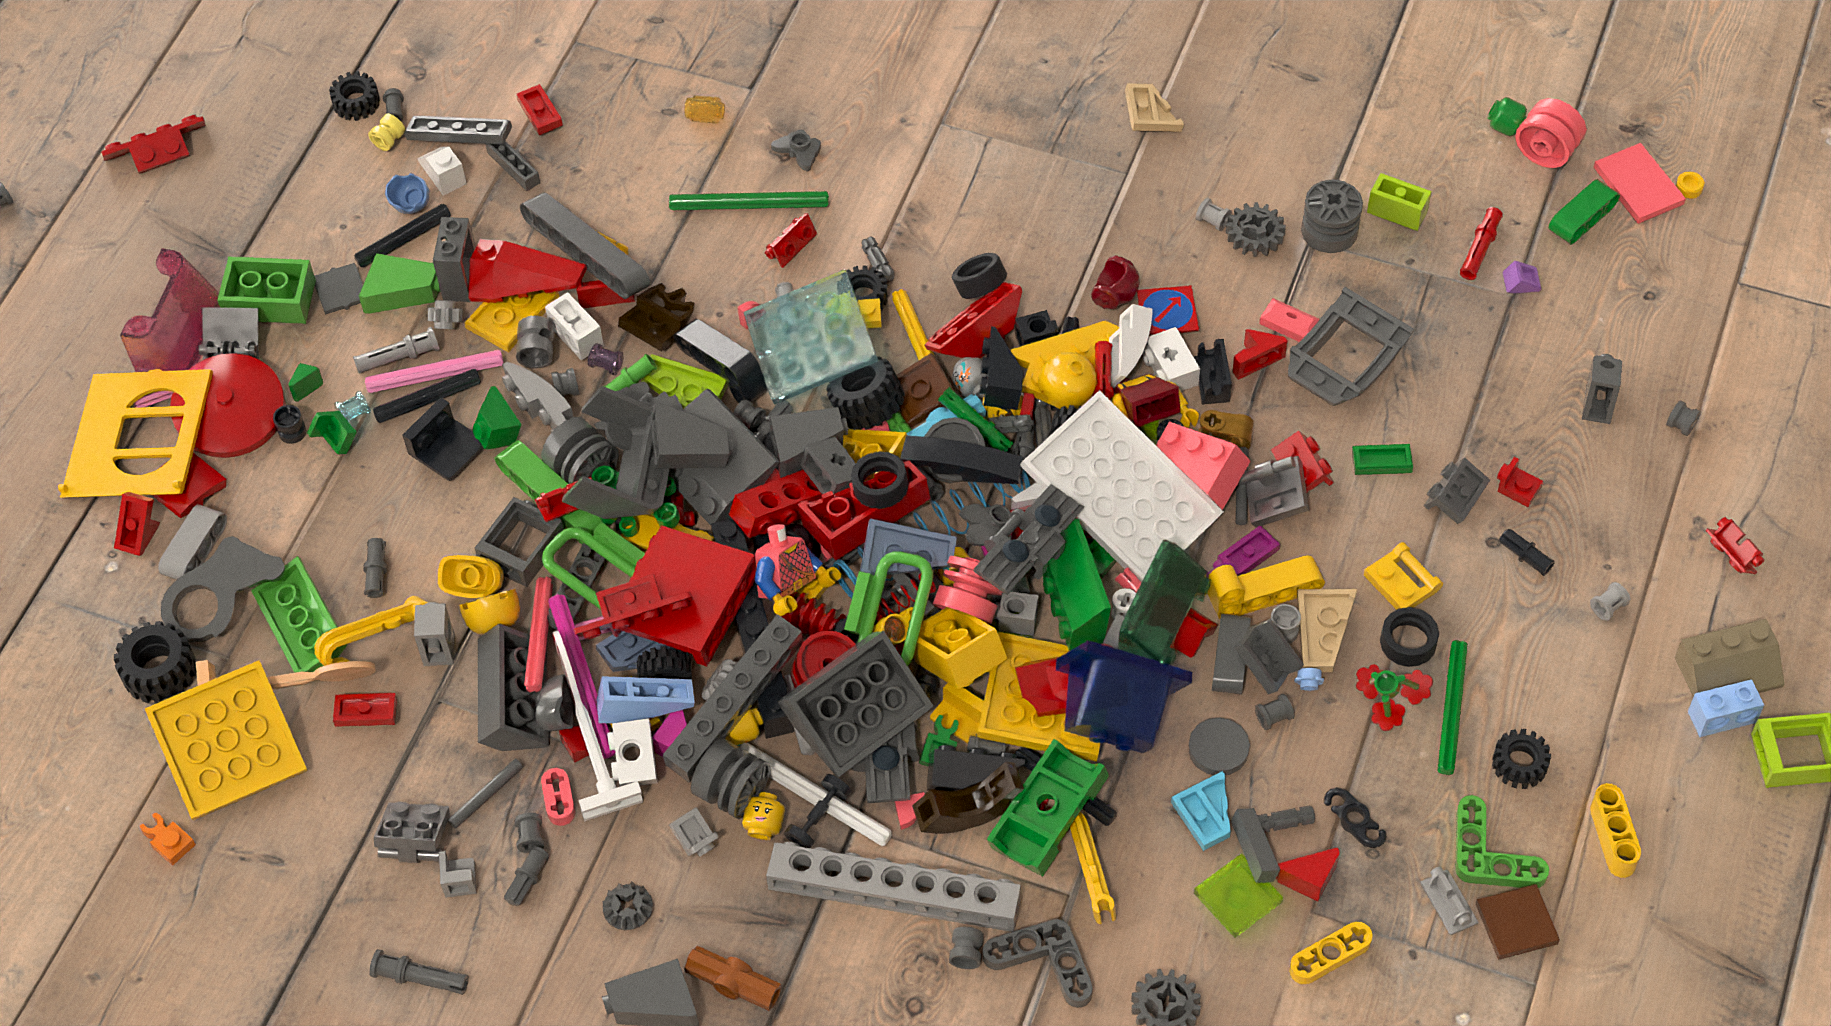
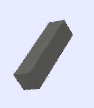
[486,141,540,191]
[1231,808,1280,883]

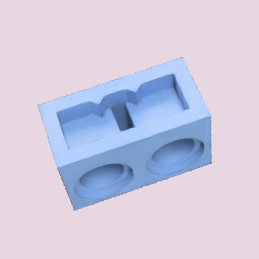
[1688,679,1764,737]

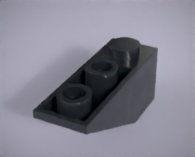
[979,326,1023,410]
[926,745,1025,791]

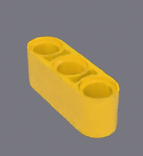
[1590,783,1641,878]

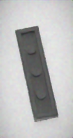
[404,116,512,144]

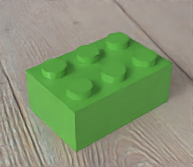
[218,256,316,324]

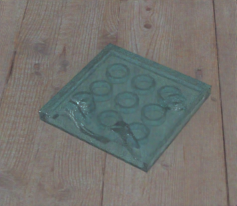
[743,269,878,405]

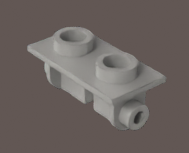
[1420,867,1479,935]

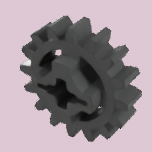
[1226,202,1286,257]
[1131,969,1201,1026]

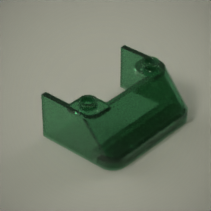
[1118,539,1211,691]

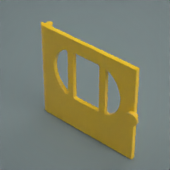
[58,369,213,498]

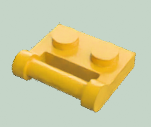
[1364,542,1444,610]

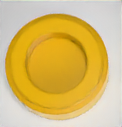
[1675,172,1705,199]

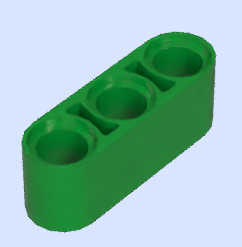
[1548,179,1620,245]

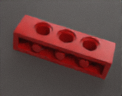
[729,470,822,538]

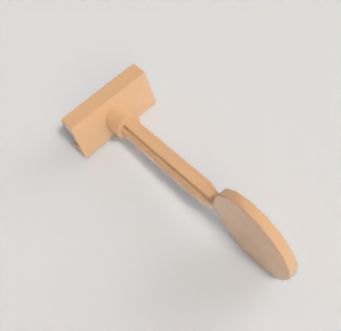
[196,660,375,689]

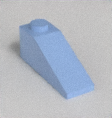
[596,676,695,723]

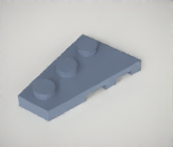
[860,519,957,575]

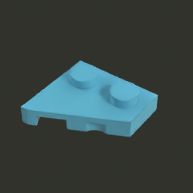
[1171,771,1231,851]

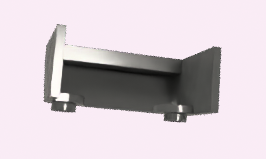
[562,386,670,519]

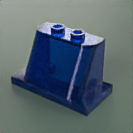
[1056,640,1192,753]

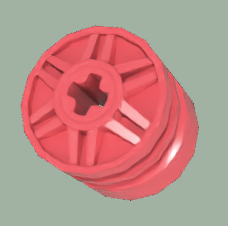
[933,556,1003,625]

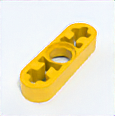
[1289,922,1373,984]

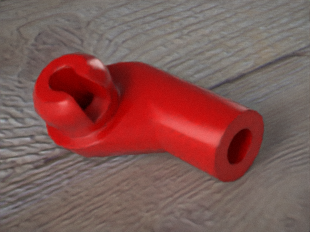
[670,489,695,527]

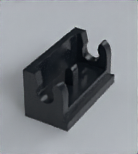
[1194,339,1232,405]

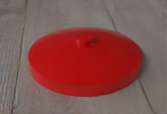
[170,353,286,458]

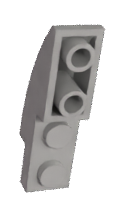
[502,362,573,433]

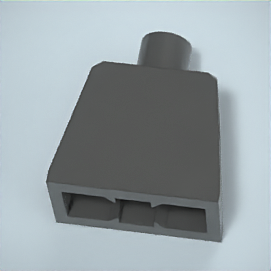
[1582,354,1622,424]

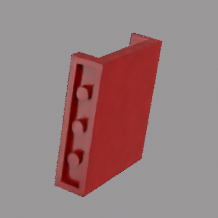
[610,525,756,667]

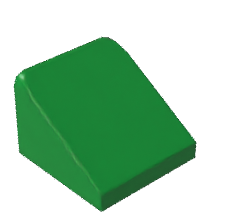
[288,363,324,402]

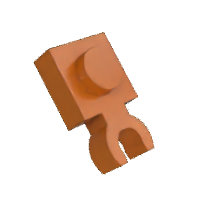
[140,813,196,866]

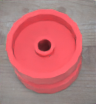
[1515,98,1587,168]

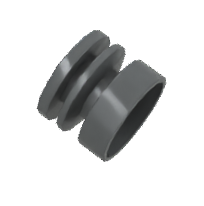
[1301,179,1363,253]
[541,417,619,484]
[691,738,770,819]

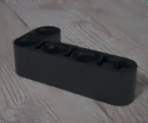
[674,318,768,403]

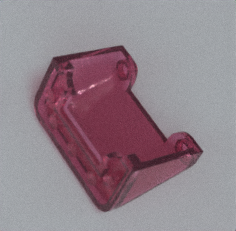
[120,248,220,372]

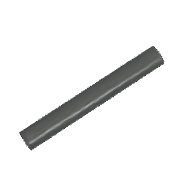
[1235,447,1249,525]
[448,759,523,829]

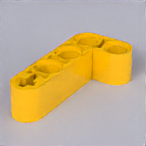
[1207,555,1325,619]

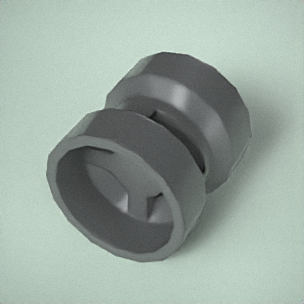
[949,927,984,969]

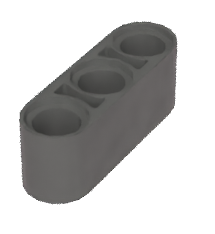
[1212,613,1251,695]

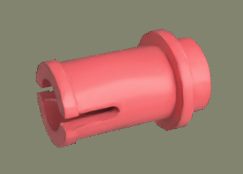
[1115,567,1152,605]

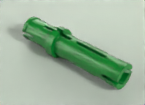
[937,387,1013,452]

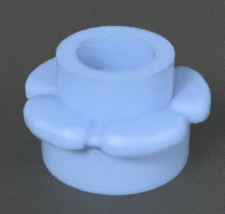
[1294,668,1324,691]

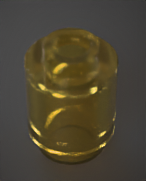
[684,95,725,124]

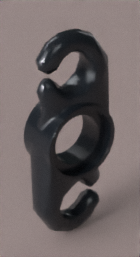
[1324,787,1387,848]

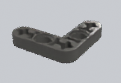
[983,919,1093,1008]

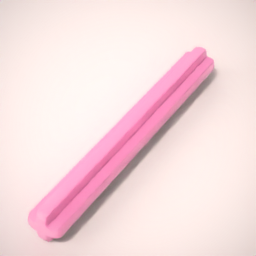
[365,350,503,393]

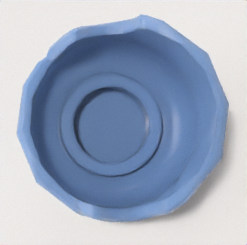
[385,173,430,214]

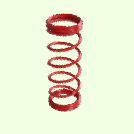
[876,574,936,621]

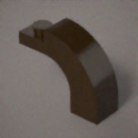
[912,762,1024,834]

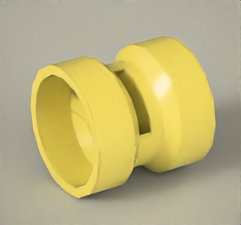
[368,114,406,151]

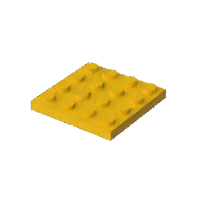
[977,632,1107,762]
[145,660,308,821]

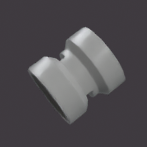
[1270,604,1301,644]

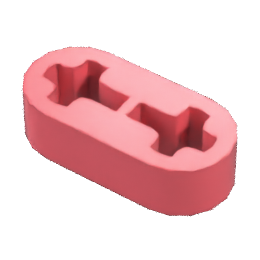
[541,768,575,826]

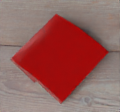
[152,453,227,518]

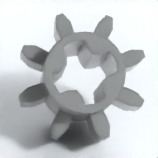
[428,300,462,329]

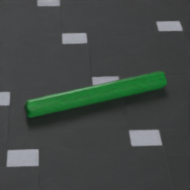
[1437,640,1468,775]

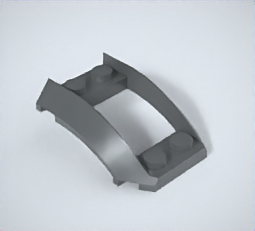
[1288,286,1414,406]

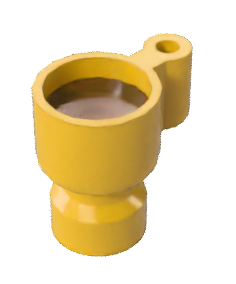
[872,607,913,646]

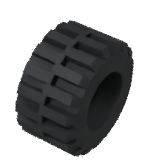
[826,356,905,430]
[114,621,197,704]

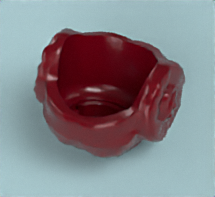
[1091,255,1140,309]

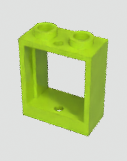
[1751,713,1831,788]

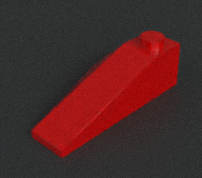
[469,239,587,303]

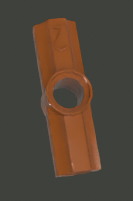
[684,946,782,1011]

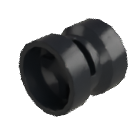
[273,405,307,444]

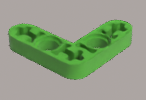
[1455,795,1549,888]

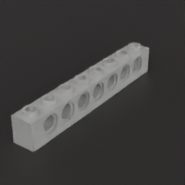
[766,842,1021,932]

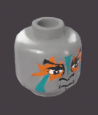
[952,357,987,399]

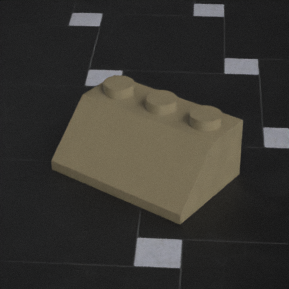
[1675,619,1784,697]

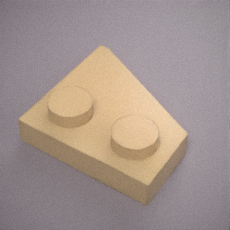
[1125,83,1184,132]

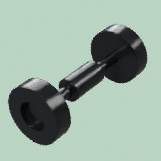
[784,774,852,848]

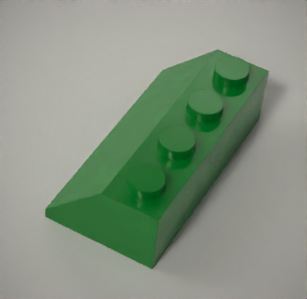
[1043,519,1111,651]

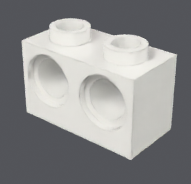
[545,292,604,361]

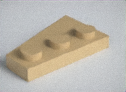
[1297,589,1357,672]

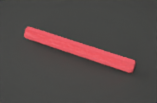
[524,577,553,693]

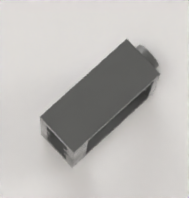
[433,217,476,302]
[474,497,564,587]

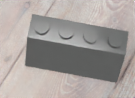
[478,624,549,751]

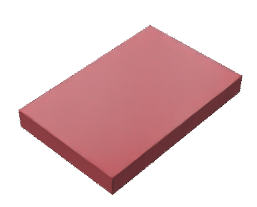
[1593,143,1686,224]

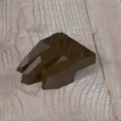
[618,283,695,352]

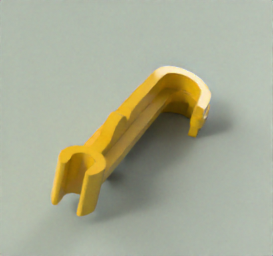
[314,596,428,666]
[1070,812,1116,925]

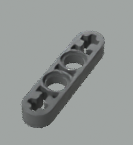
[547,543,606,630]

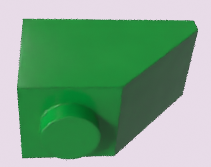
[472,386,522,450]

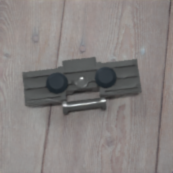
[973,484,1084,595]
[852,720,919,803]

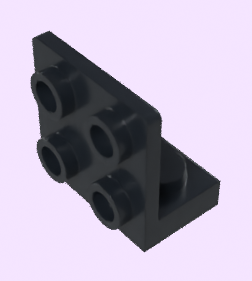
[402,397,484,481]

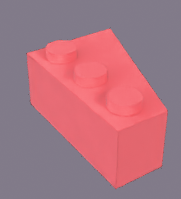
[1156,422,1251,510]

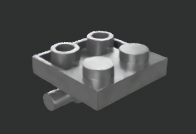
[1239,456,1309,528]
[374,802,450,863]

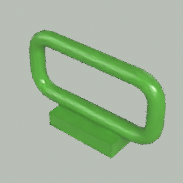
[542,522,645,610]
[844,551,933,666]

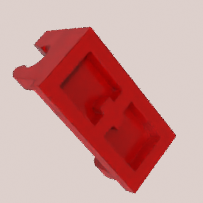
[576,280,635,309]

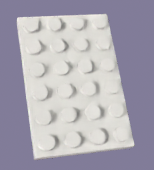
[1020,390,1223,586]

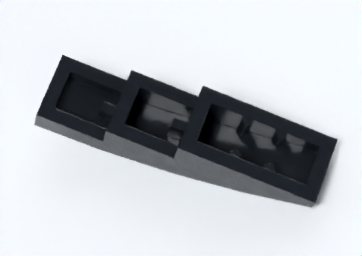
[900,435,1024,484]

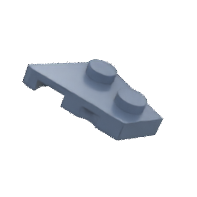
[596,631,670,672]

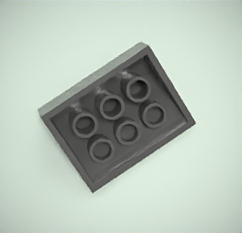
[668,389,780,525]
[777,631,934,777]

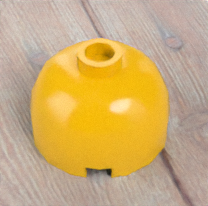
[1038,352,1097,409]
[459,589,520,634]

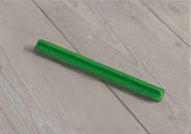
[668,191,829,210]

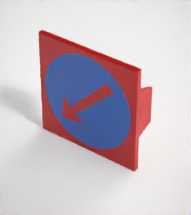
[1137,285,1199,335]

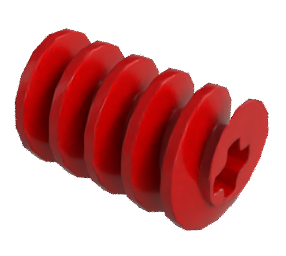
[781,590,846,636]

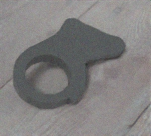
[161,536,285,642]

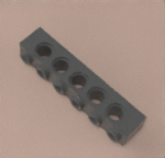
[663,614,803,783]

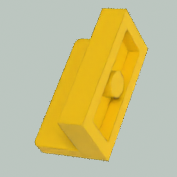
[930,683,999,744]

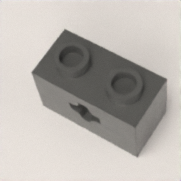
[800,437,864,494]

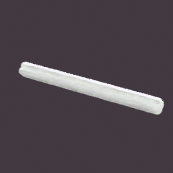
[740,743,892,846]

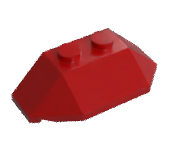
[924,282,1022,358]

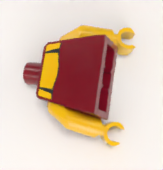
[1112,374,1199,428]

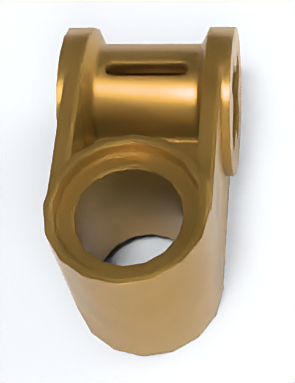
[1198,410,1254,449]

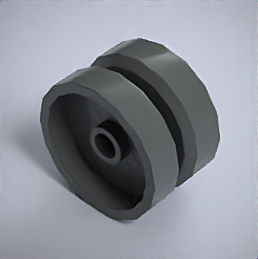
[924,417,985,484]

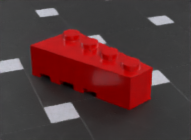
[797,460,930,561]

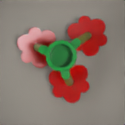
[1356,664,1433,731]

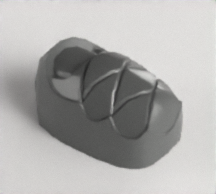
[535,674,574,731]

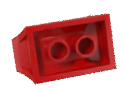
[1014,644,1127,717]

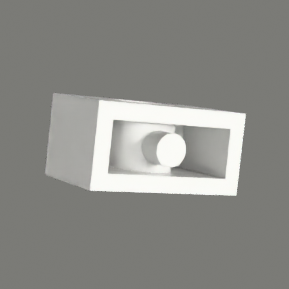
[608,718,658,786]

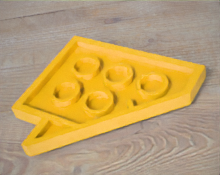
[1010,321,1119,408]

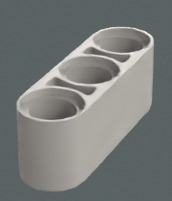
[158,504,227,580]

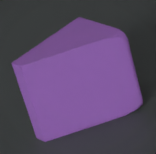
[1503,261,1541,293]

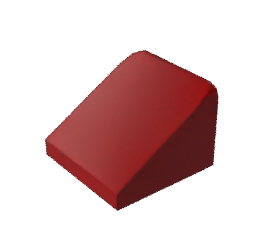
[559,726,589,763]

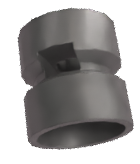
[516,316,554,369]

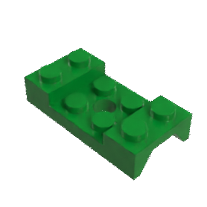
[986,739,1109,877]

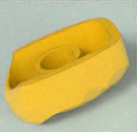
[438,555,504,598]

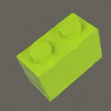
[1367,173,1432,231]

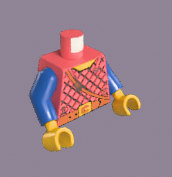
[755,524,841,616]

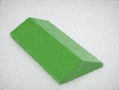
[251,556,347,673]

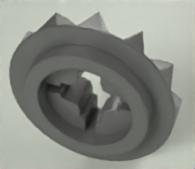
[602,881,653,930]

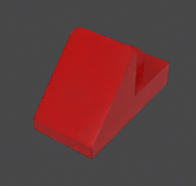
[1232,329,1288,380]
[114,492,160,556]

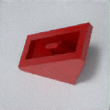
[1276,847,1340,902]

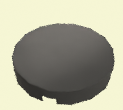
[1188,717,1250,775]

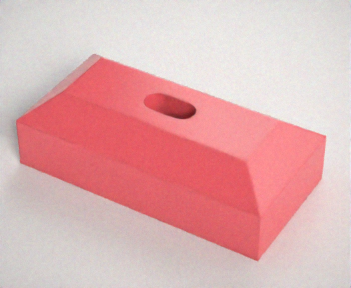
[1259,298,1320,342]

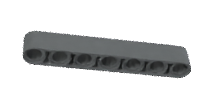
[520,192,650,299]

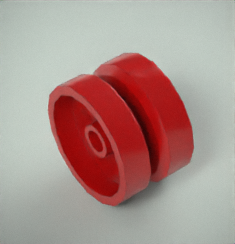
[791,631,856,688]

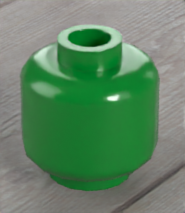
[1487,97,1527,137]

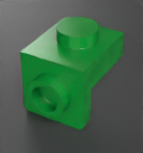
[307,411,357,455]

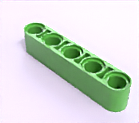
[494,440,607,545]

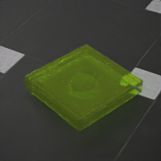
[1194,853,1283,938]

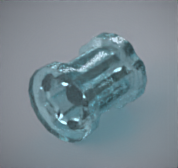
[334,391,371,422]

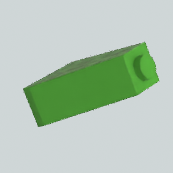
[359,254,441,314]

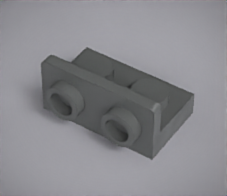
[1424,458,1490,524]

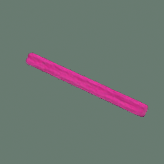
[548,594,616,759]

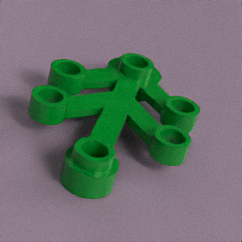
[592,466,680,537]

